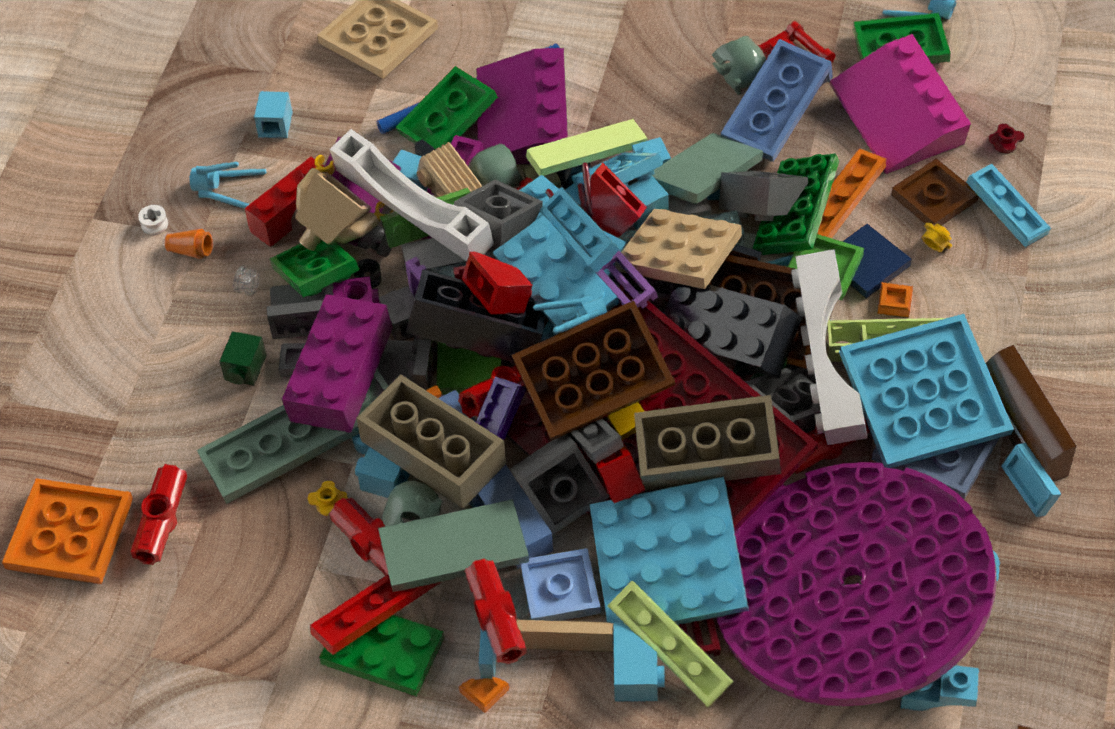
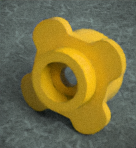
[921,222,952,252]
[307,480,348,516]

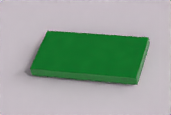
[752,153,840,256]

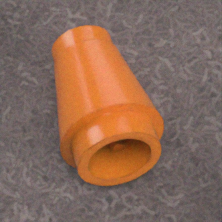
[165,229,213,259]

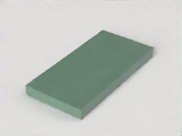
[652,133,763,204]
[378,499,529,592]

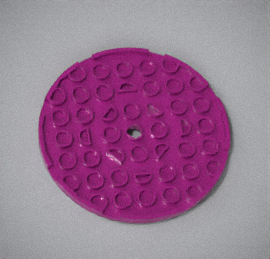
[717,462,997,706]

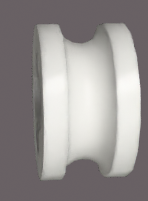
[138,205,168,235]

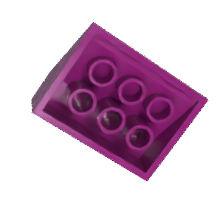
[476,48,568,165]

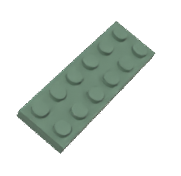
[197,369,388,504]

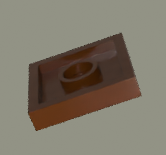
[891,158,979,225]

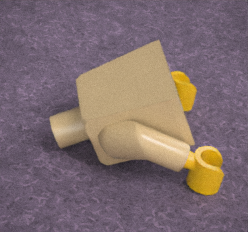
[296,155,394,251]

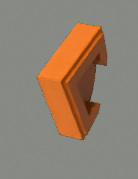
[459,677,510,713]

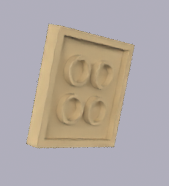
[317,0,438,79]
[615,209,742,289]

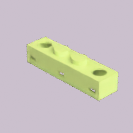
[826,318,946,362]

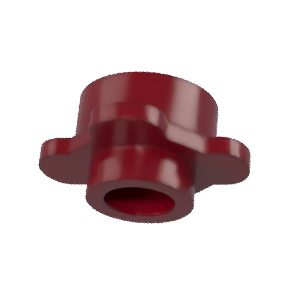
[988,123,1025,154]

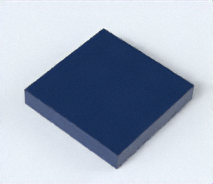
[842,224,912,298]

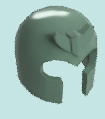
[712,36,766,95]
[468,144,523,188]
[382,481,443,527]

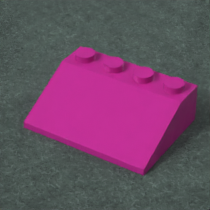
[829,34,971,174]

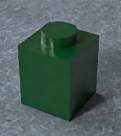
[219,331,267,386]

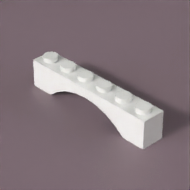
[330,129,494,261]
[791,249,867,445]

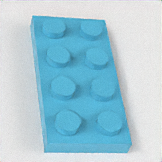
[493,215,620,333]

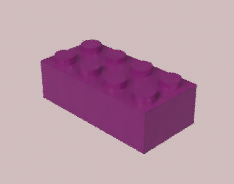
[281,294,393,433]

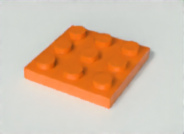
[2,478,133,584]

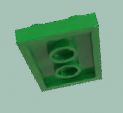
[853,13,951,64]
[396,66,498,149]
[269,240,359,298]
[319,615,445,697]

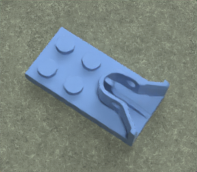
[721,39,833,162]

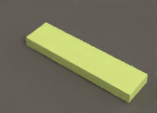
[526,119,647,176]
[607,581,734,707]

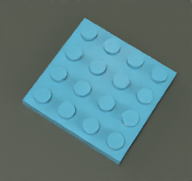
[839,314,1013,468]
[589,477,749,633]

